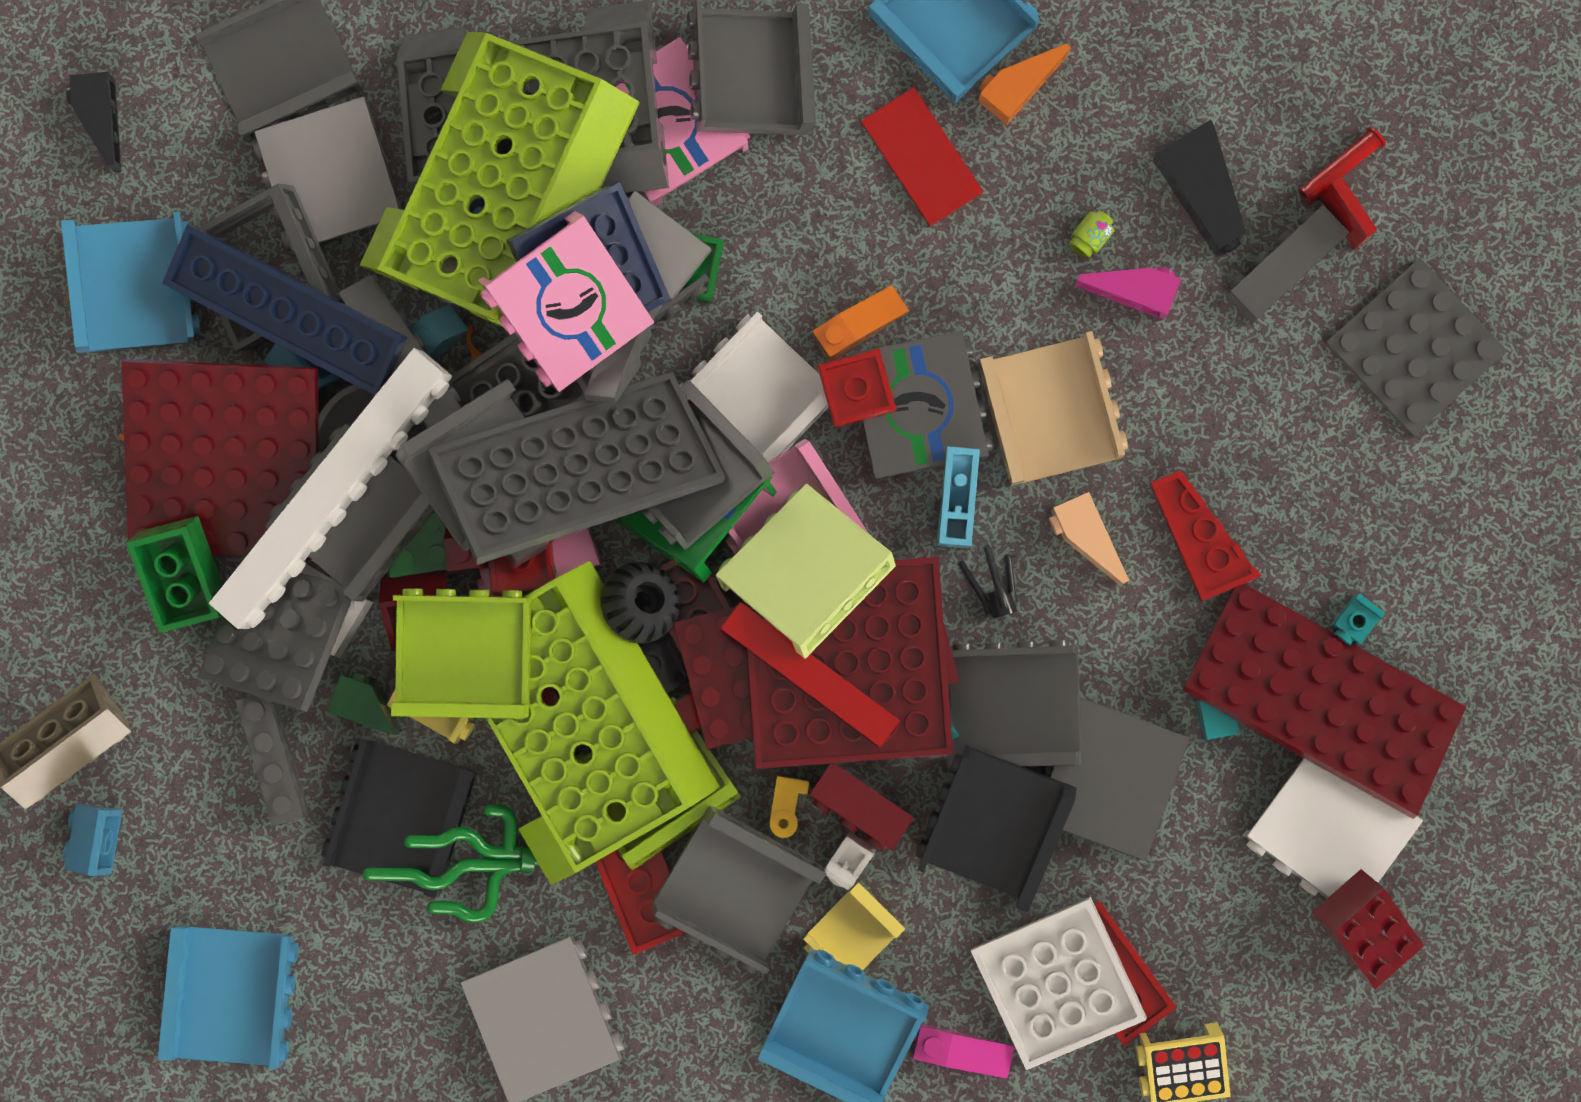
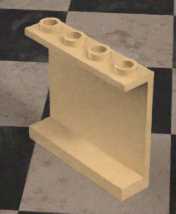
[978,331,1128,487]

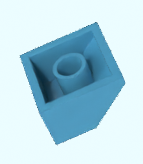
[63,804,122,876]

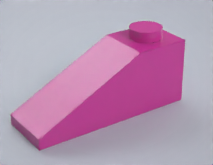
[1075,267,1181,320]
[912,1024,1015,1078]

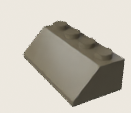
[0,674,131,810]

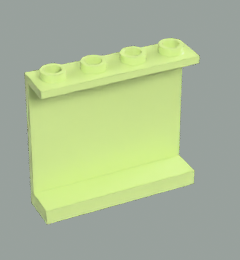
[716,483,896,659]

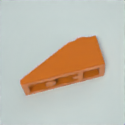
[978,43,1071,125]
[812,285,909,362]

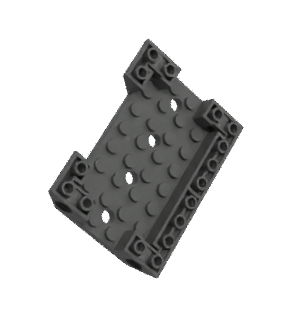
[397,0,669,213]

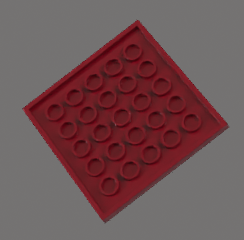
[121,359,319,560]
[743,557,953,769]

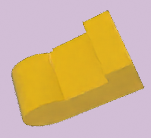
[770,775,809,838]

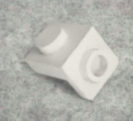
[824,832,877,890]

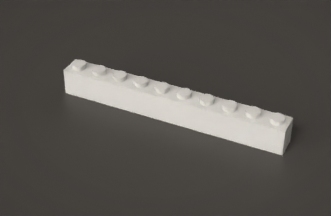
[209,348,453,629]

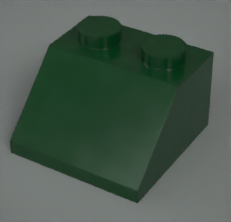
[327,671,401,735]

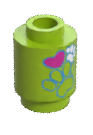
[1069,210,1115,259]

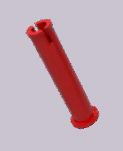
[1298,126,1386,204]

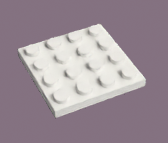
[971,897,1147,1070]

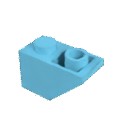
[410,304,468,360]

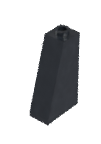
[1153,119,1246,255]

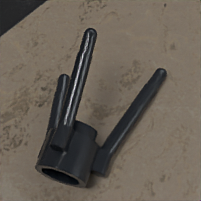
[959,545,1019,619]

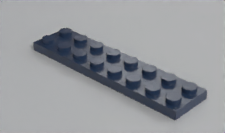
[162,225,407,395]

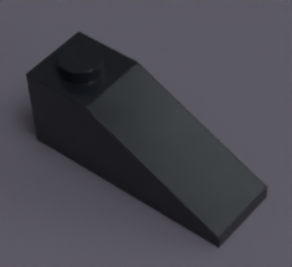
[66,72,122,172]

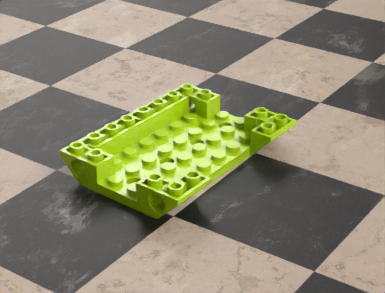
[360,32,640,327]
[486,561,721,885]

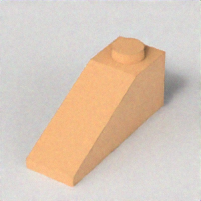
[1049,492,1129,585]

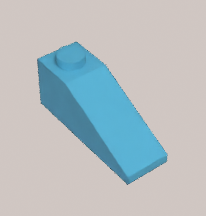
[936,446,980,549]

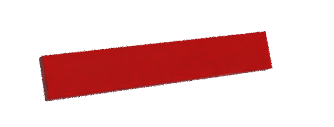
[720,602,900,747]

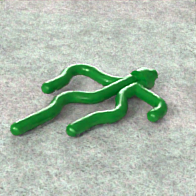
[362,804,539,923]

